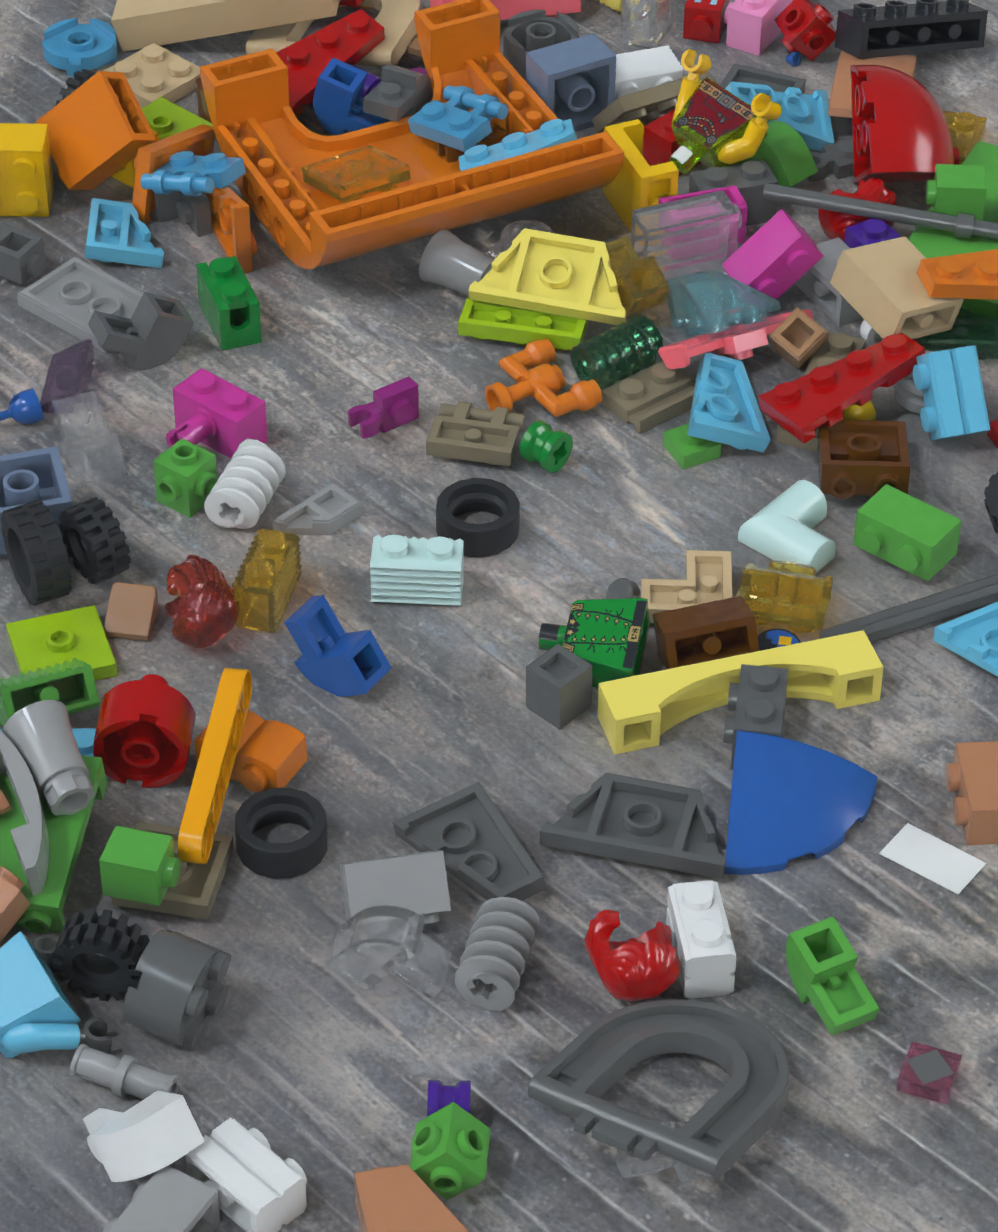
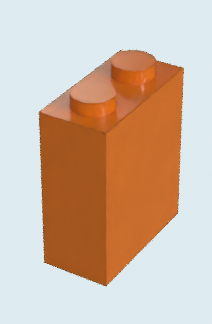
[35,71,157,190]

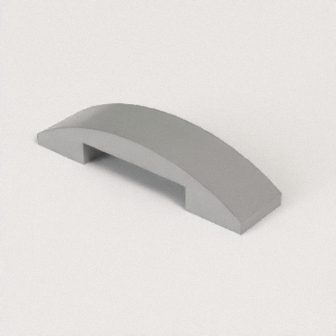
[0,730,49,896]

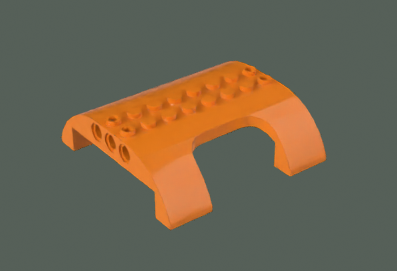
[200,0,624,270]

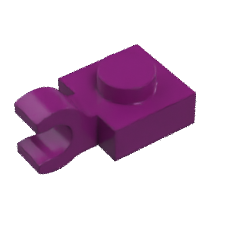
[348,376,419,439]

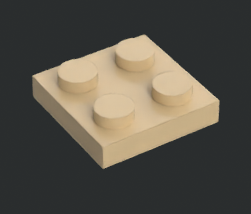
[104,43,201,108]

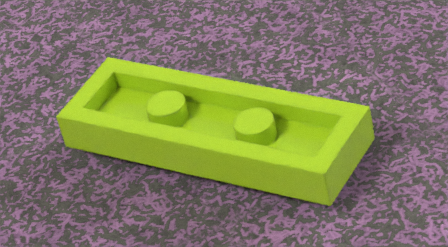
[458,297,588,351]

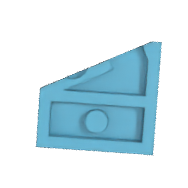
[84,198,164,269]

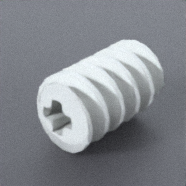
[204,439,286,529]

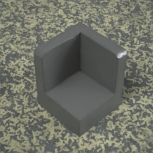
[526,644,592,730]

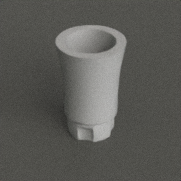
[419,229,495,296]
[2,700,95,816]

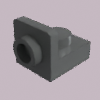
[154,191,213,237]

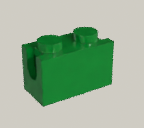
[196,256,262,351]

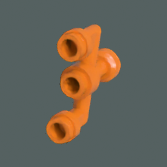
[485,339,602,418]

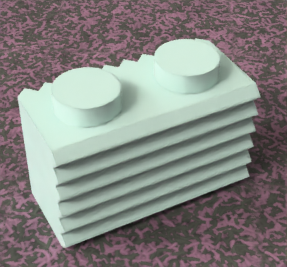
[370,535,464,606]

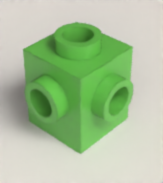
[153,439,218,518]
[410,1102,491,1200]

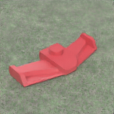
[658,309,814,369]

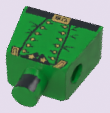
[539,598,650,688]

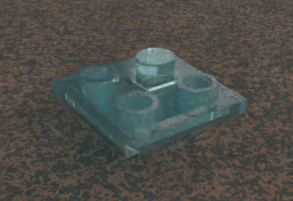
[663,270,781,334]

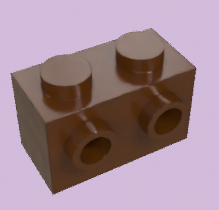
[652,596,759,669]

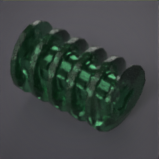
[570,315,663,390]

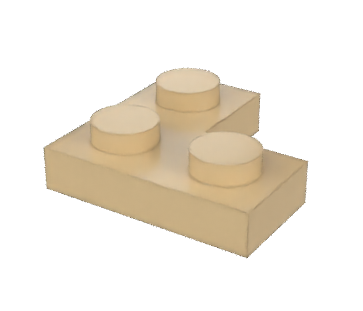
[641,550,732,623]

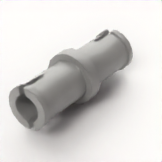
[70,1044,179,1099]

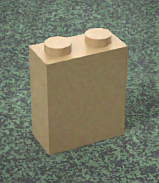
[830,236,964,339]

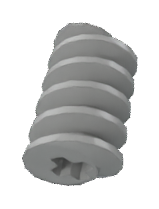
[455,897,539,1011]

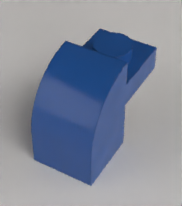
[313,58,393,135]
[284,595,392,697]

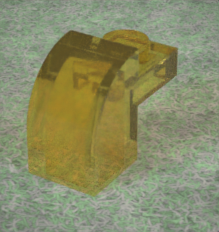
[605,236,671,317]

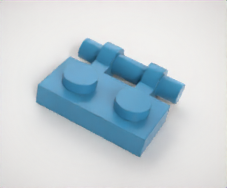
[408,85,508,152]
[140,151,246,196]

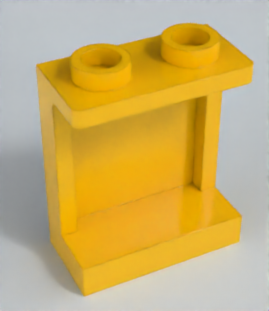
[602,119,679,244]

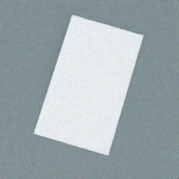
[879,823,986,894]

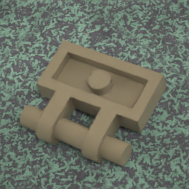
[426,401,526,466]

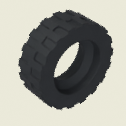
[1,500,72,606]

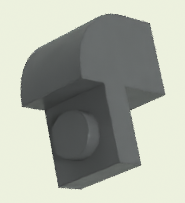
[363,64,433,122]
[88,292,194,370]

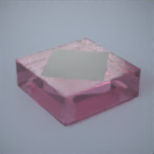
[897,1041,962,1104]

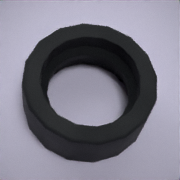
[436,478,520,557]
[235,788,327,879]

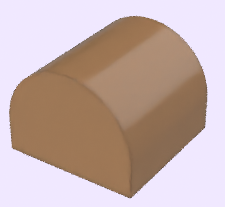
[769,307,829,368]

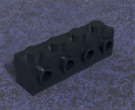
[835,0,988,59]

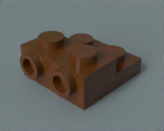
[818,420,910,499]

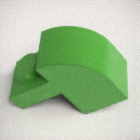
[729,121,818,187]

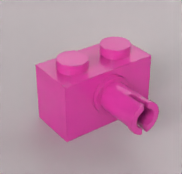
[166,368,268,459]

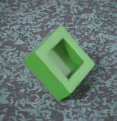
[663,423,722,469]

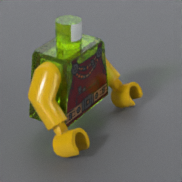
[670,49,782,174]

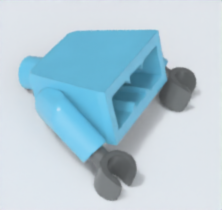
[0,931,112,1058]

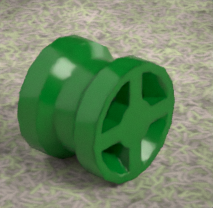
[520,420,573,473]

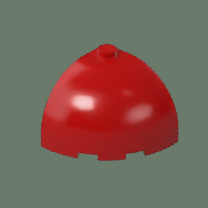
[850,65,960,184]

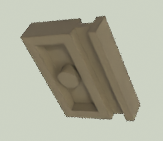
[601,361,695,434]

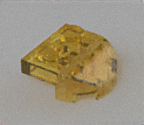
[735,561,833,633]

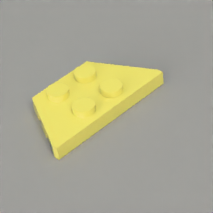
[468,228,626,327]

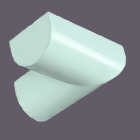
[738,480,836,579]

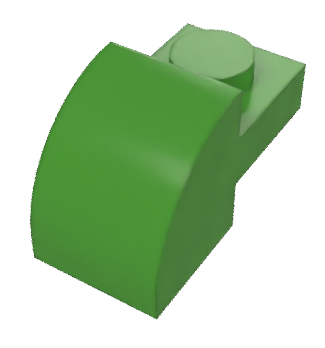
[786,916,880,1036]

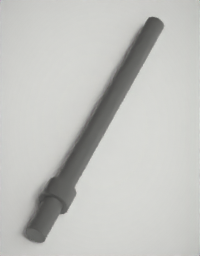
[762,183,998,240]

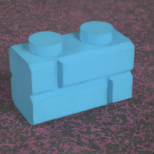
[913,345,990,441]

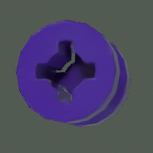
[427,1080,471,1117]

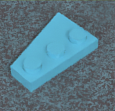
[458,119,577,171]
[687,352,771,453]

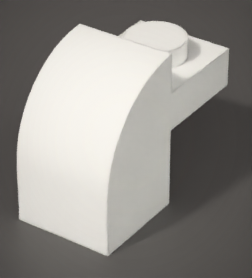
[83,1091,205,1182]

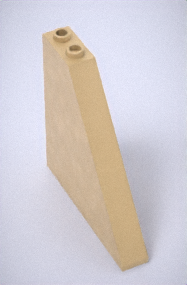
[111,0,339,52]

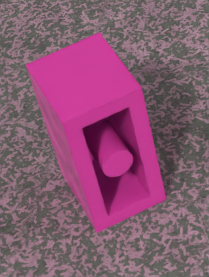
[722,209,824,311]

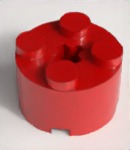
[93,674,196,788]

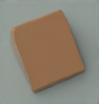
[104,582,159,641]

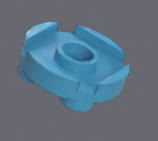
[42,18,118,77]

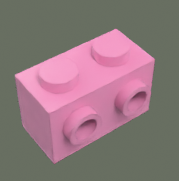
[724,0,793,56]

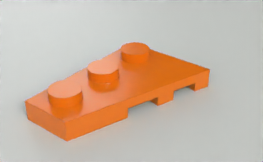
[132,124,215,225]
[204,186,257,273]

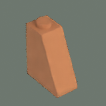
[354,1164,469,1232]

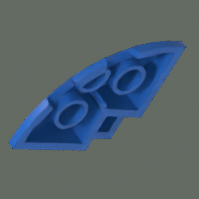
[725,730,877,875]

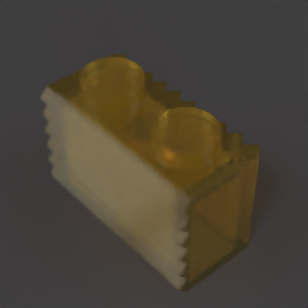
[232,529,302,633]

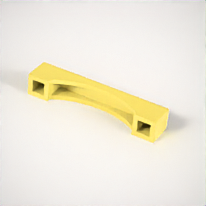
[597,630,884,755]

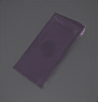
[40,339,94,414]

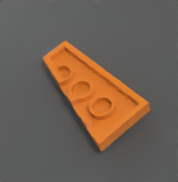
[916,249,998,300]

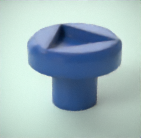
[786,52,801,67]

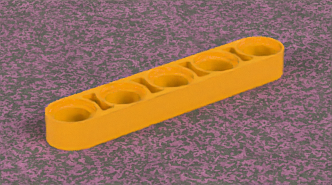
[177,668,252,864]

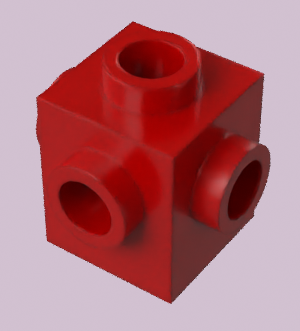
[774,0,836,62]

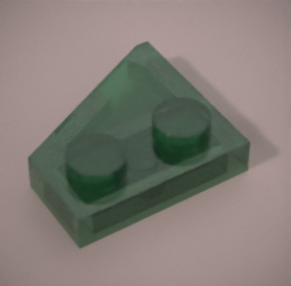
[918,307,998,360]

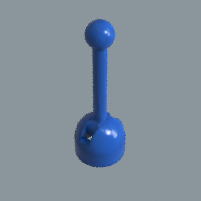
[0,388,44,425]

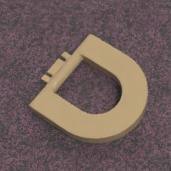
[246,0,422,66]

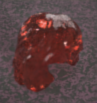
[164,555,239,648]

